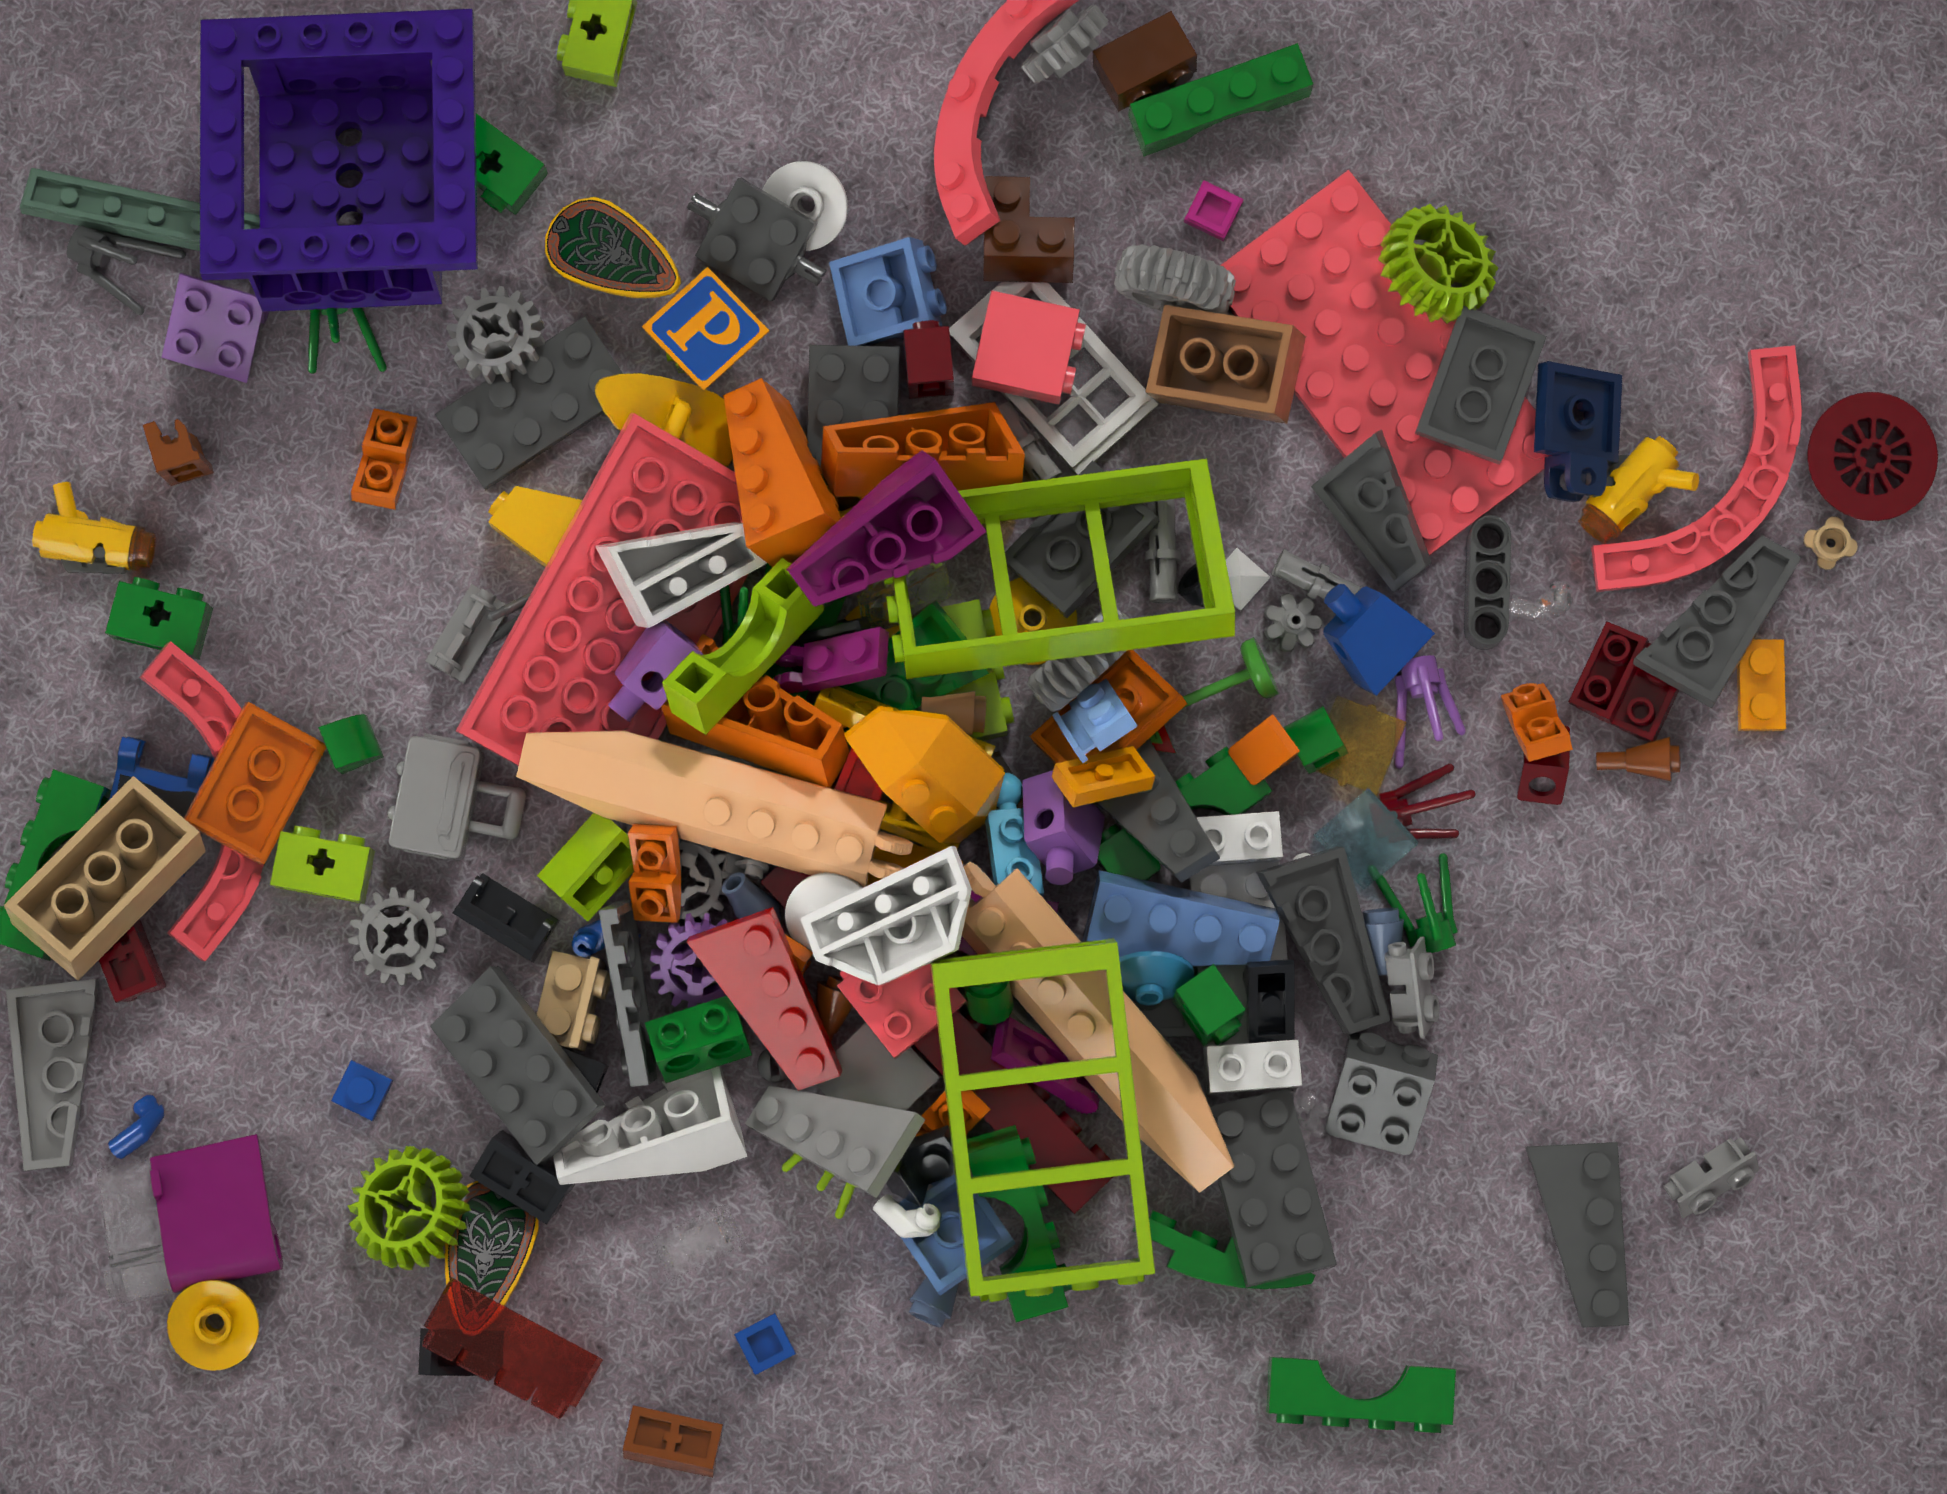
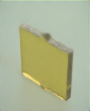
[1315,696,1407,796]

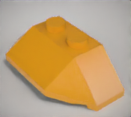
[844,706,1005,844]

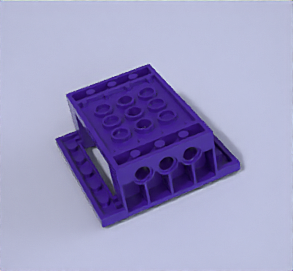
[200,9,478,312]

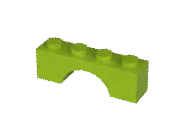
[662,558,824,735]

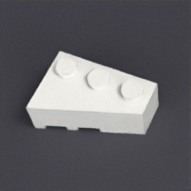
[595,522,767,628]

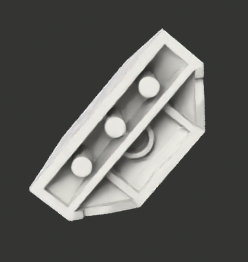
[800,846,972,986]

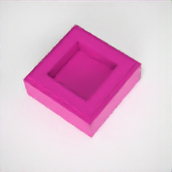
[1184,180,1244,242]

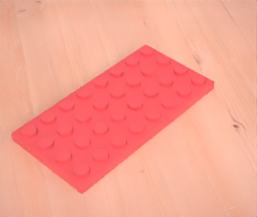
[1220,170,1552,556]
[456,413,748,766]

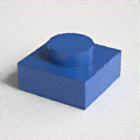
[331,1060,394,1121]
[734,1313,796,1375]

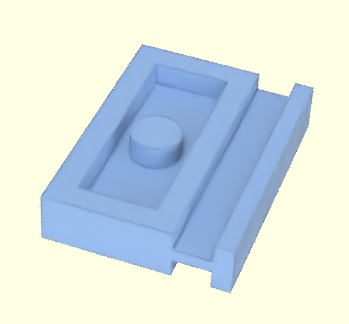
[1052,679,1138,763]

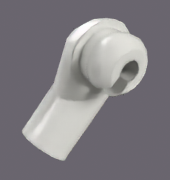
[873,1194,941,1238]

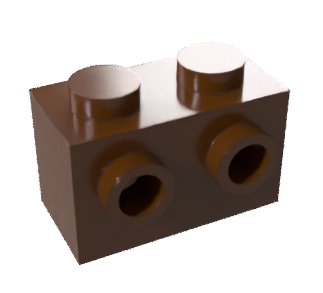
[1092,11,1197,112]

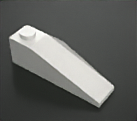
[553,1066,747,1185]

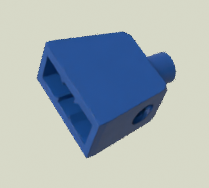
[1323,584,1435,696]

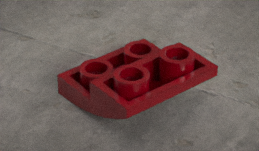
[1568,621,1679,742]

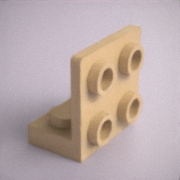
[537,950,611,1052]

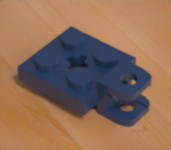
[1534,361,1622,502]

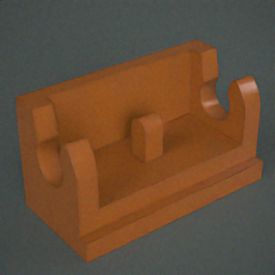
[143,419,214,486]
[623,1405,723,1478]

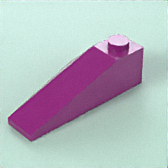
[786,450,987,607]

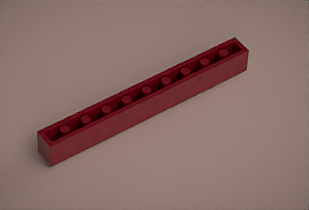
[761,866,1113,1214]

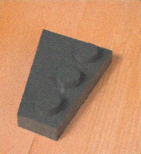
[1311,430,1432,593]

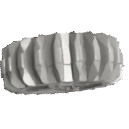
[1114,244,1236,315]
[1027,609,1129,712]

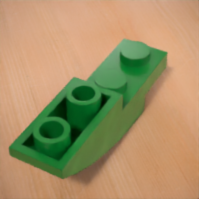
[1132,1210,1316,1289]

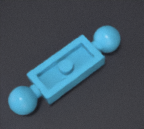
[985,773,1044,897]

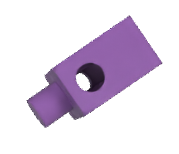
[608,620,704,722]
[1022,770,1105,885]

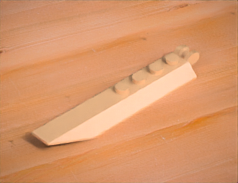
[516,731,913,888]
[962,862,1234,1193]

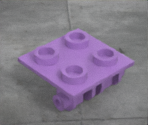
[161,273,269,383]

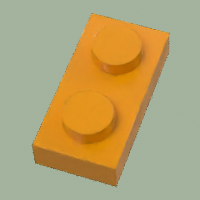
[1737,639,1786,731]
[1051,746,1155,807]

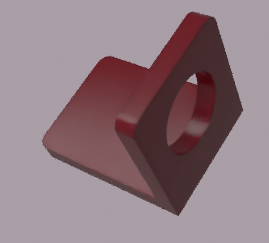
[1517,726,1570,805]

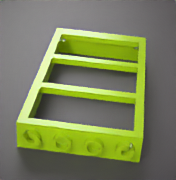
[883,458,1235,679]
[930,938,1155,1302]

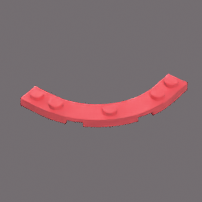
[934,0,1079,246]
[1591,345,1802,592]
[140,641,264,961]

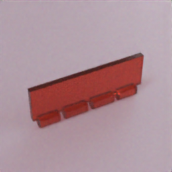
[422,1277,603,1419]

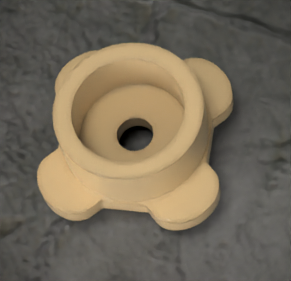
[1803,517,1858,570]

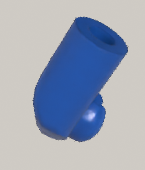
[571,919,641,957]
[108,1095,164,1159]

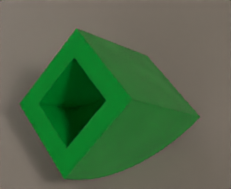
[1284,706,1349,774]
[318,714,384,774]

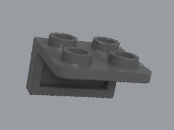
[1325,1033,1438,1155]

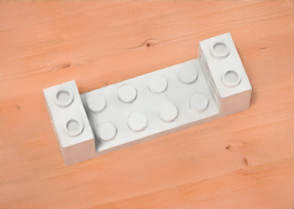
[1189,811,1302,1095]

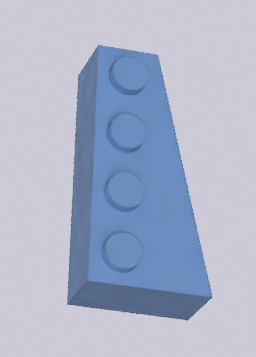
[1082,870,1280,966]

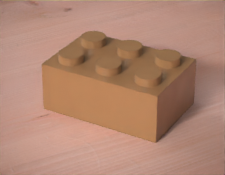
[1146,305,1306,424]

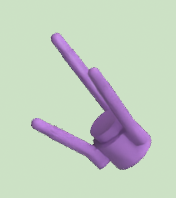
[1394,655,1466,769]

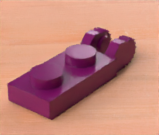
[773,626,889,693]
[991,1017,1100,1114]

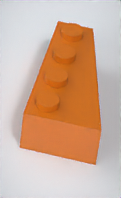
[723,378,841,567]
[821,402,1025,497]
[661,634,849,788]

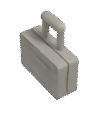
[387,733,526,861]

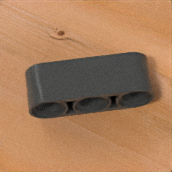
[1464,515,1511,650]

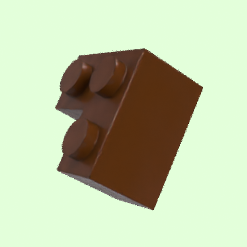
[983,176,1075,283]

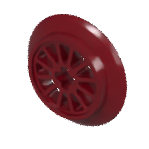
[1807,392,1938,521]

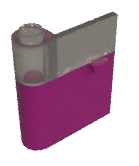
[96,1134,283,1305]

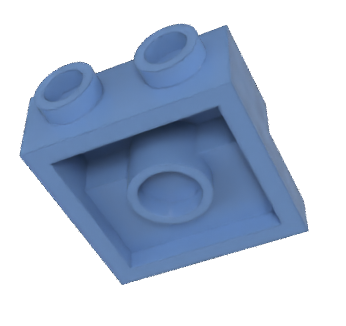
[829,237,947,346]
[899,1175,1016,1296]

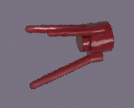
[1370,764,1476,842]

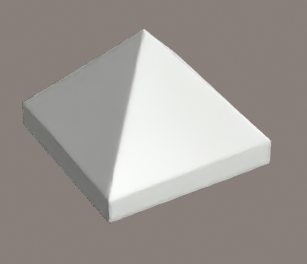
[1226,548,1270,611]

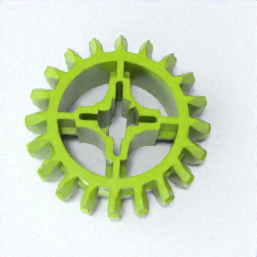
[1378,203,1499,324]
[347,1146,471,1270]

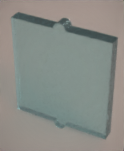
[1313,788,1419,890]

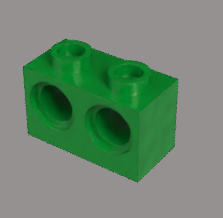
[1172,964,1246,1047]
[645,996,752,1083]

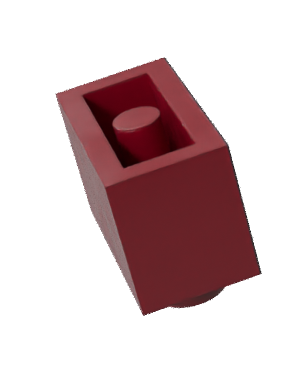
[903,320,954,399]

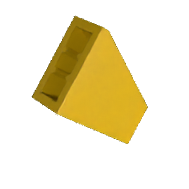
[488,486,582,567]

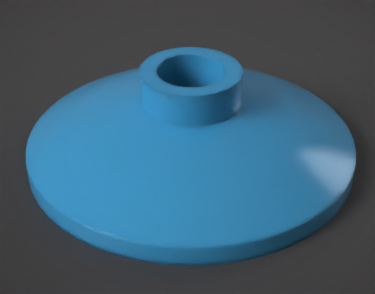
[1119,951,1195,1005]

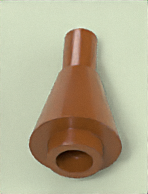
[1596,737,1681,782]
[816,975,853,1042]

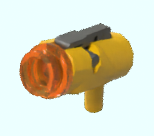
[1578,436,1699,544]
[32,482,156,574]

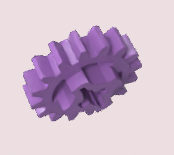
[650,913,727,1008]

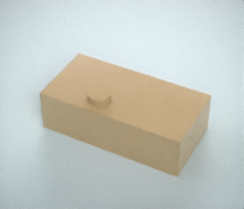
[4,776,206,981]

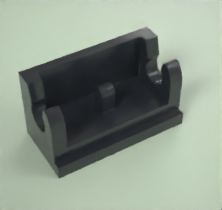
[452,873,560,963]
[469,1130,576,1225]

